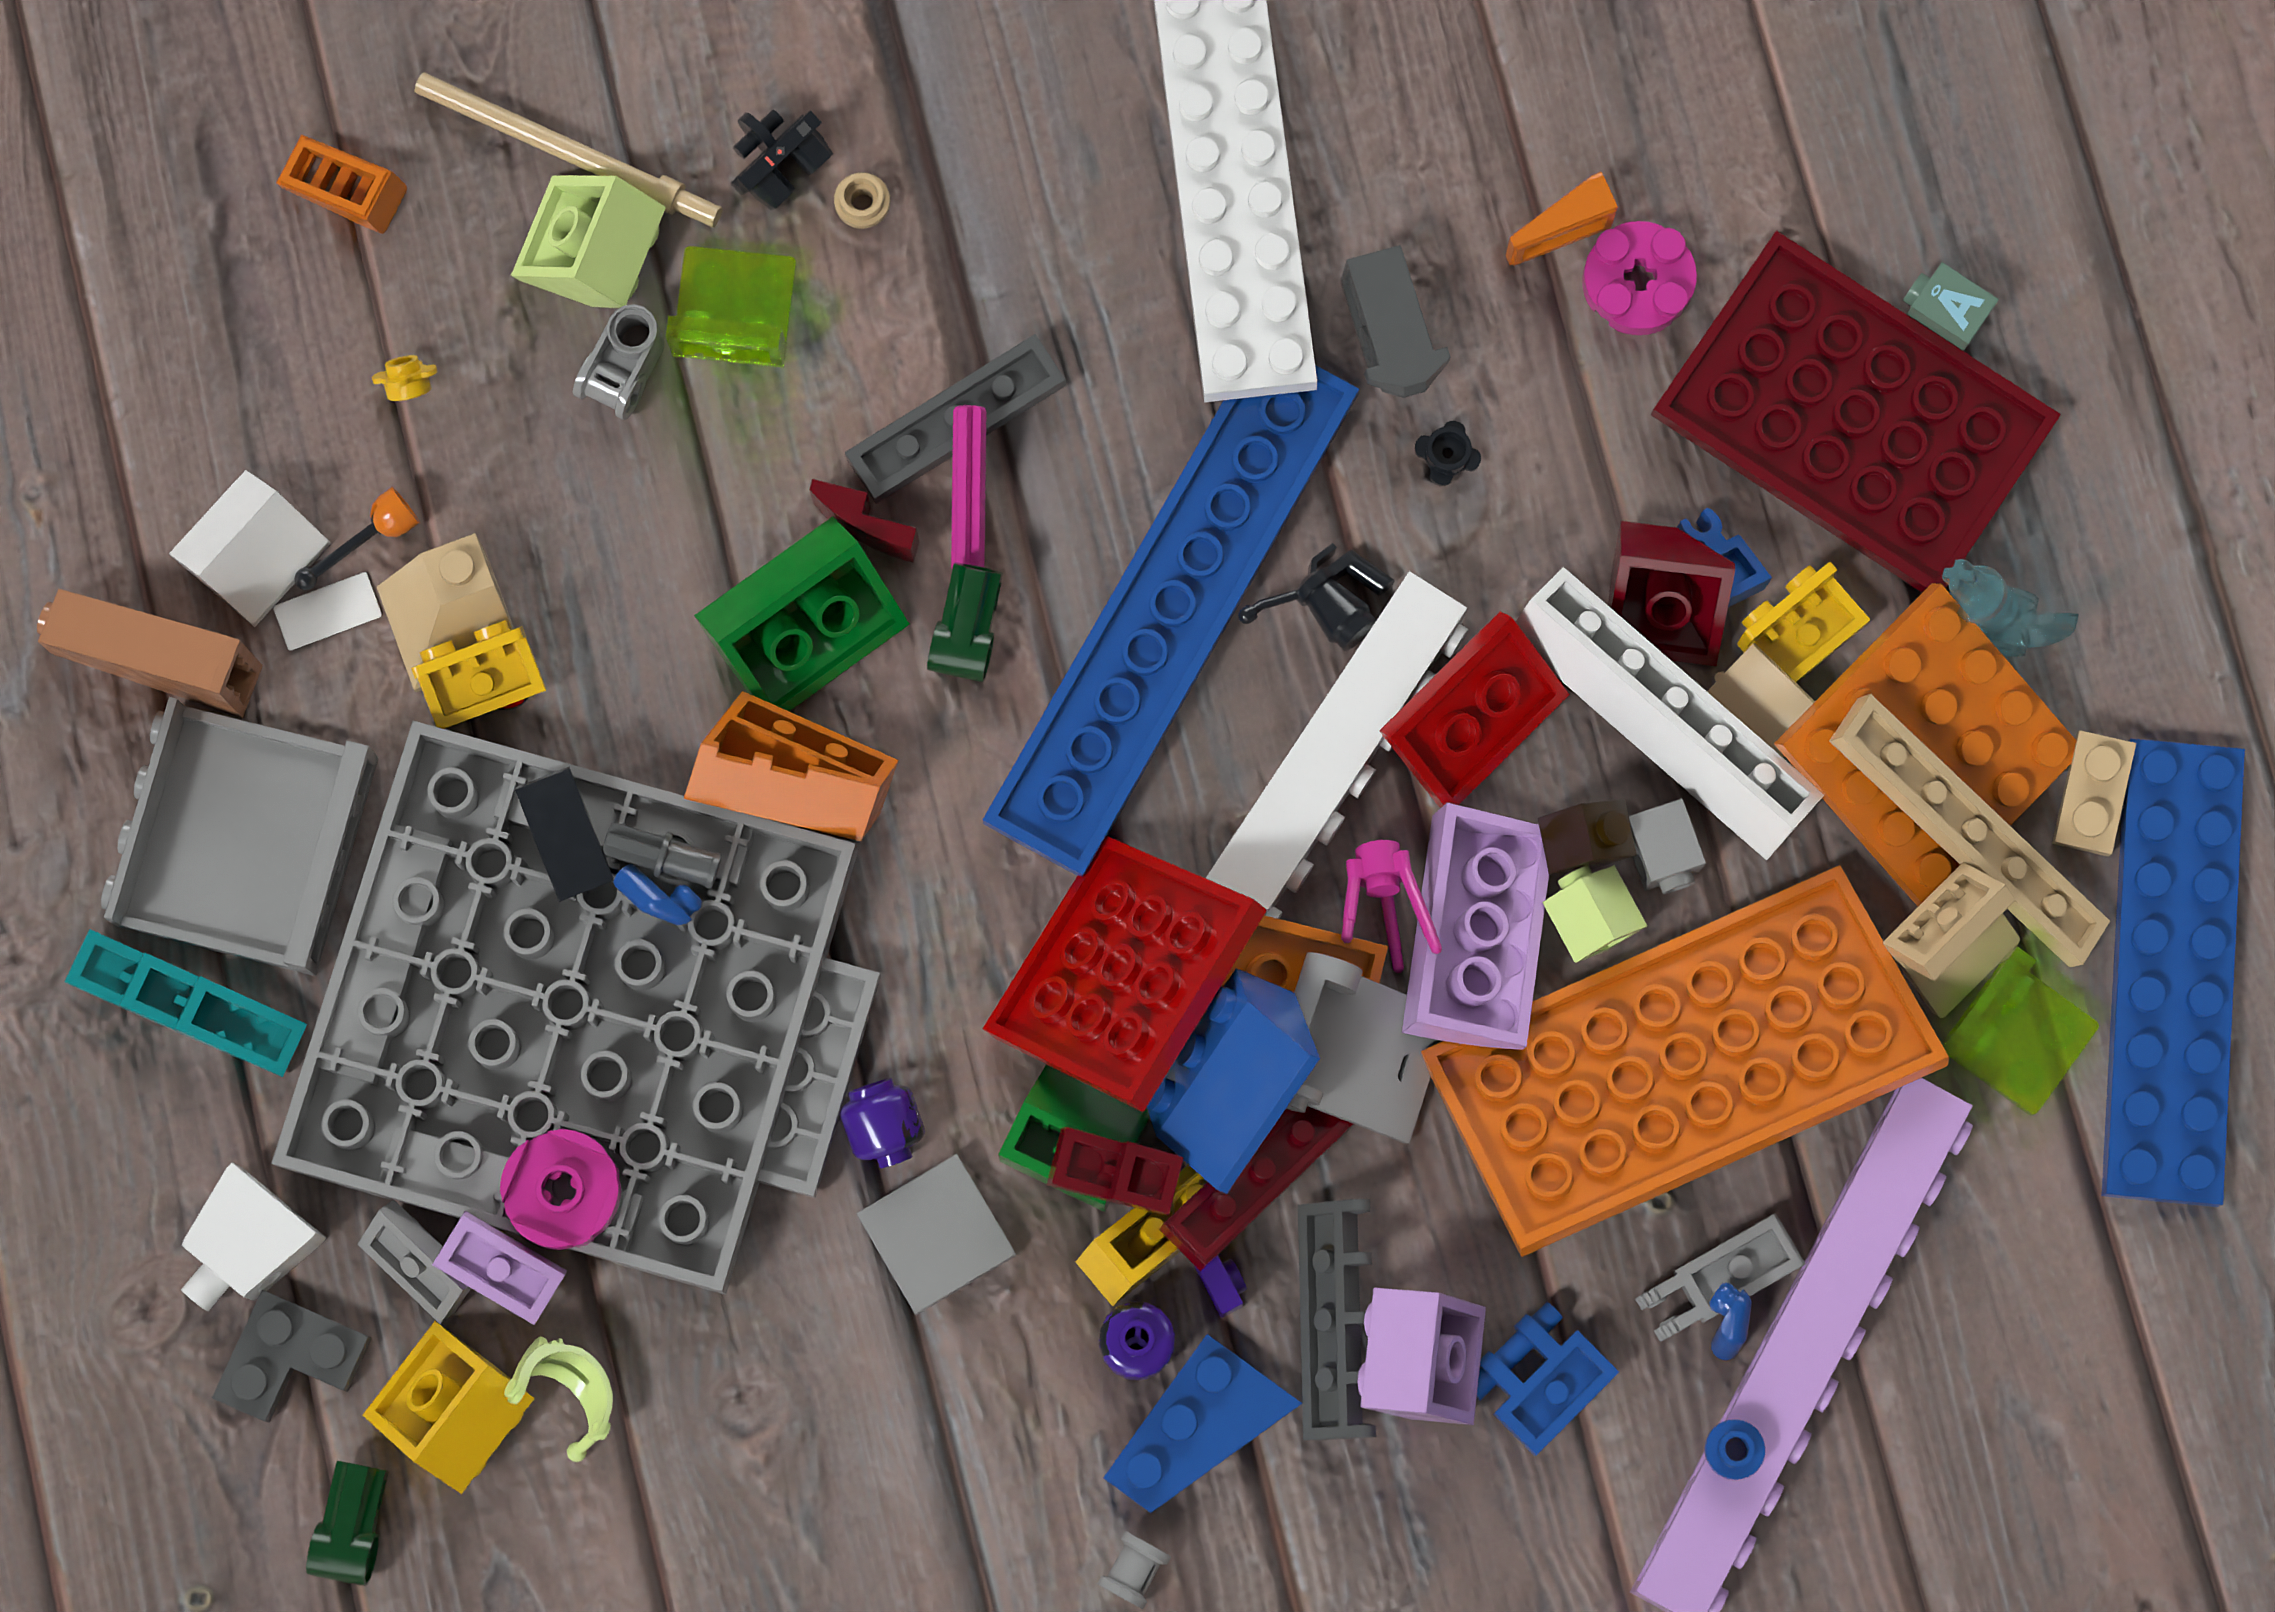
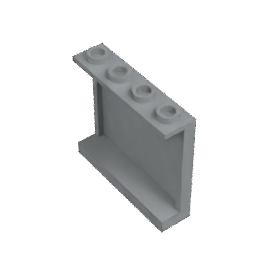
[101,697,378,976]

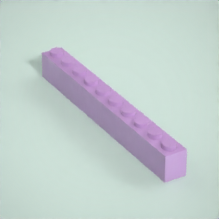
[1630,1078,1973,1612]

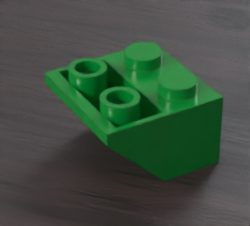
[998,1064,1150,1212]

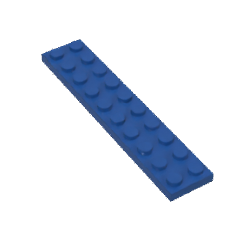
[982,365,1359,877]

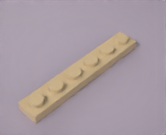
[1829,694,2110,968]

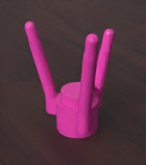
[1341,840,1442,973]

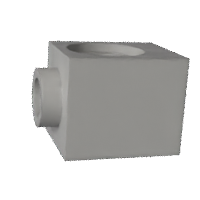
[1629,799,1706,894]

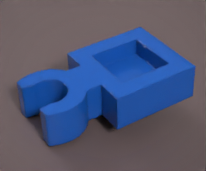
[1677,508,1772,607]

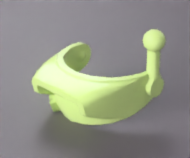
[504,1336,613,1462]

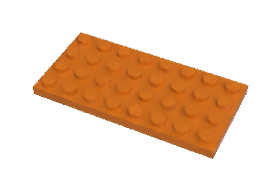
[1421,865,1949,1257]

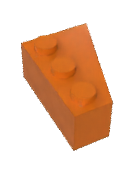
[684,691,899,841]

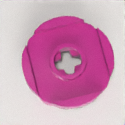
[1582,221,1697,335]
[500,1129,621,1250]

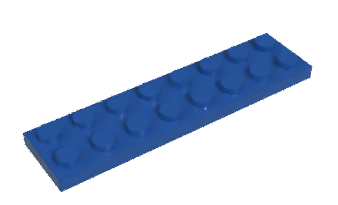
[2101,738,2245,1207]

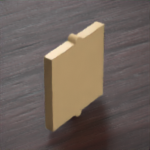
[1707,643,1815,757]

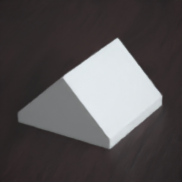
[169,470,331,627]

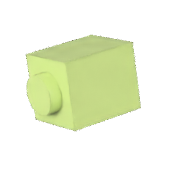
[1542,865,1647,963]

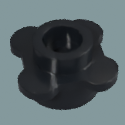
[1414,421,1481,486]

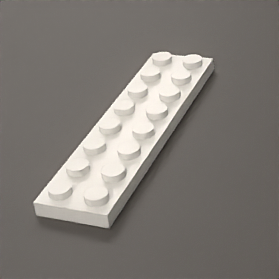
[1154,0,1317,402]

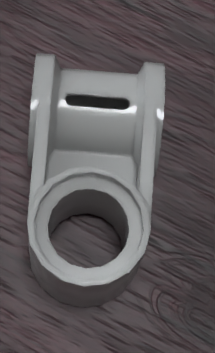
[573,304,665,420]

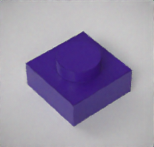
[1194,1256,1247,1319]

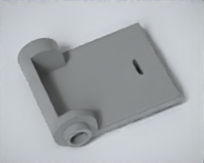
[1286,952,1442,1144]

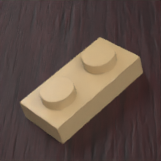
[2052,730,2136,857]

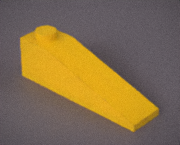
[1075,1165,1208,1306]

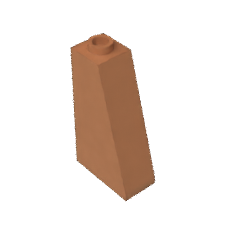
[37,589,263,718]

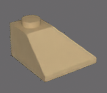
[377,533,514,692]

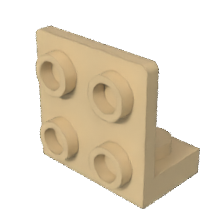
[1882,862,2020,1018]

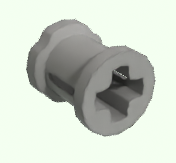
[1097,1531,1171,1609]

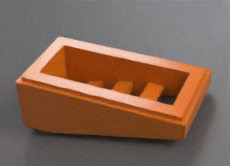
[276,134,407,234]
[1505,171,1618,266]

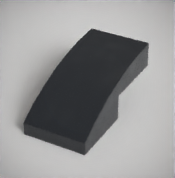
[515,767,614,902]

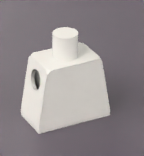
[181,1163,327,1312]

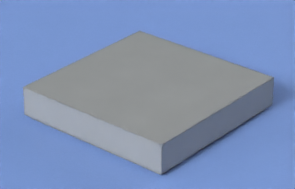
[856,1154,1017,1315]

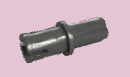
[603,823,722,889]

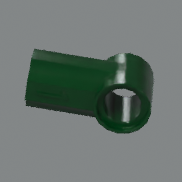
[927,562,1003,683]
[306,1461,389,1586]

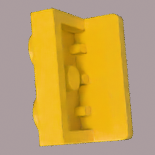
[1737,562,1871,683]
[411,620,547,729]

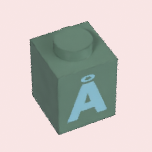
[1903,262,1999,351]

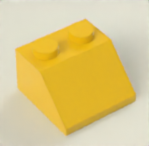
[362,1321,535,1494]

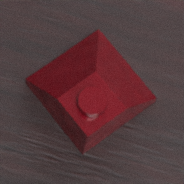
[1608,521,1735,666]

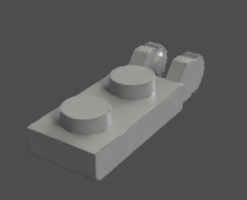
[1635,1213,1805,1342]

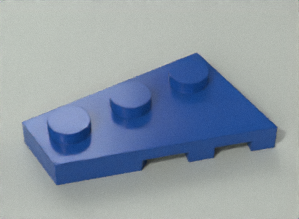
[1103,1334,1302,1513]

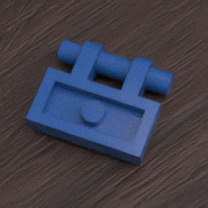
[1476,1302,1619,1456]

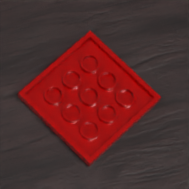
[982,836,1267,1112]

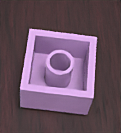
[1358,1288,1486,1425]

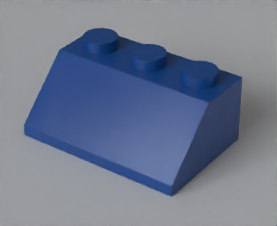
[1147,968,1320,1194]

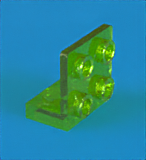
[665,246,797,368]
[1941,946,2099,1116]

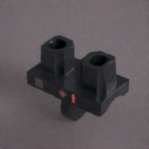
[730,109,833,211]

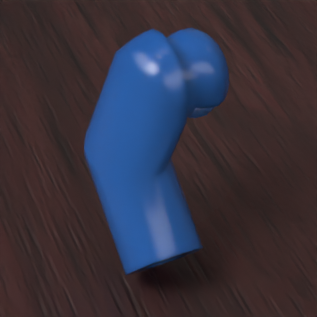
[614,864,702,926]
[1709,1282,1752,1360]

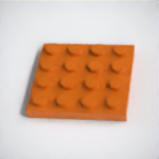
[1774,583,2077,907]

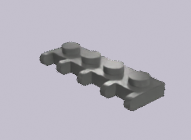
[1298,1199,1376,1441]

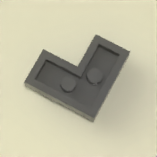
[212,1290,372,1423]

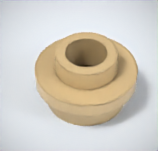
[834,173,890,229]

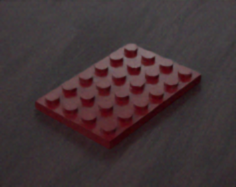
[1651,230,2061,593]

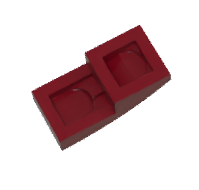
[809,479,919,563]
[1047,1127,1184,1215]

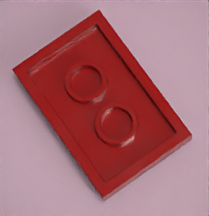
[1379,611,1570,808]

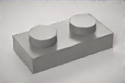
[357,1200,471,1324]

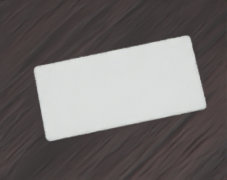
[273,572,382,651]

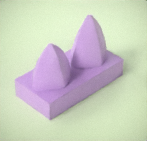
[432,1211,567,1325]

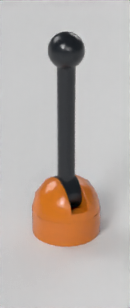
[294,486,420,590]

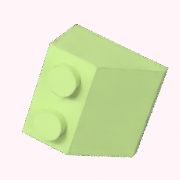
[511,175,666,308]

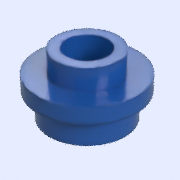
[1704,1419,1765,1480]

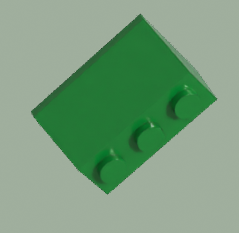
[694,516,910,711]

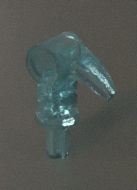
[1942,559,2079,657]

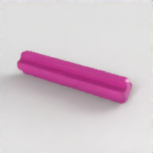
[951,405,987,569]

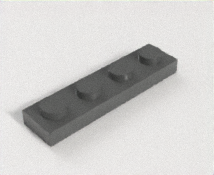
[844,334,1066,504]

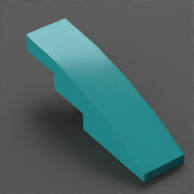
[64,929,307,1077]

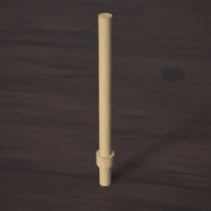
[415,73,723,228]

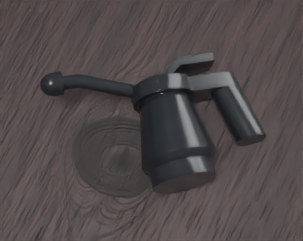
[1238,543,1395,651]

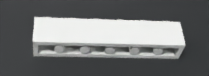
[1515,567,1824,860]

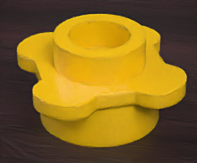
[371,355,438,401]

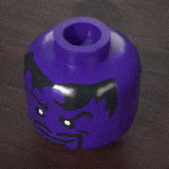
[840,1078,925,1168]
[1099,1301,1175,1380]

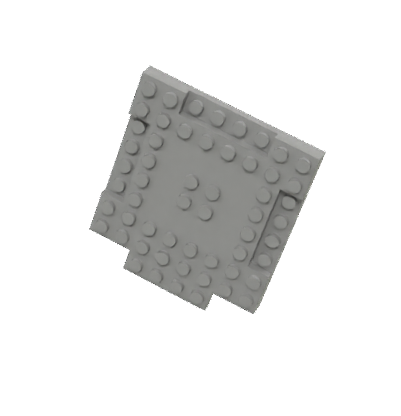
[271,721,881,1295]

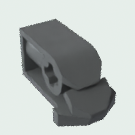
[1341,245,1451,398]

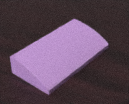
[1402,803,1549,1050]

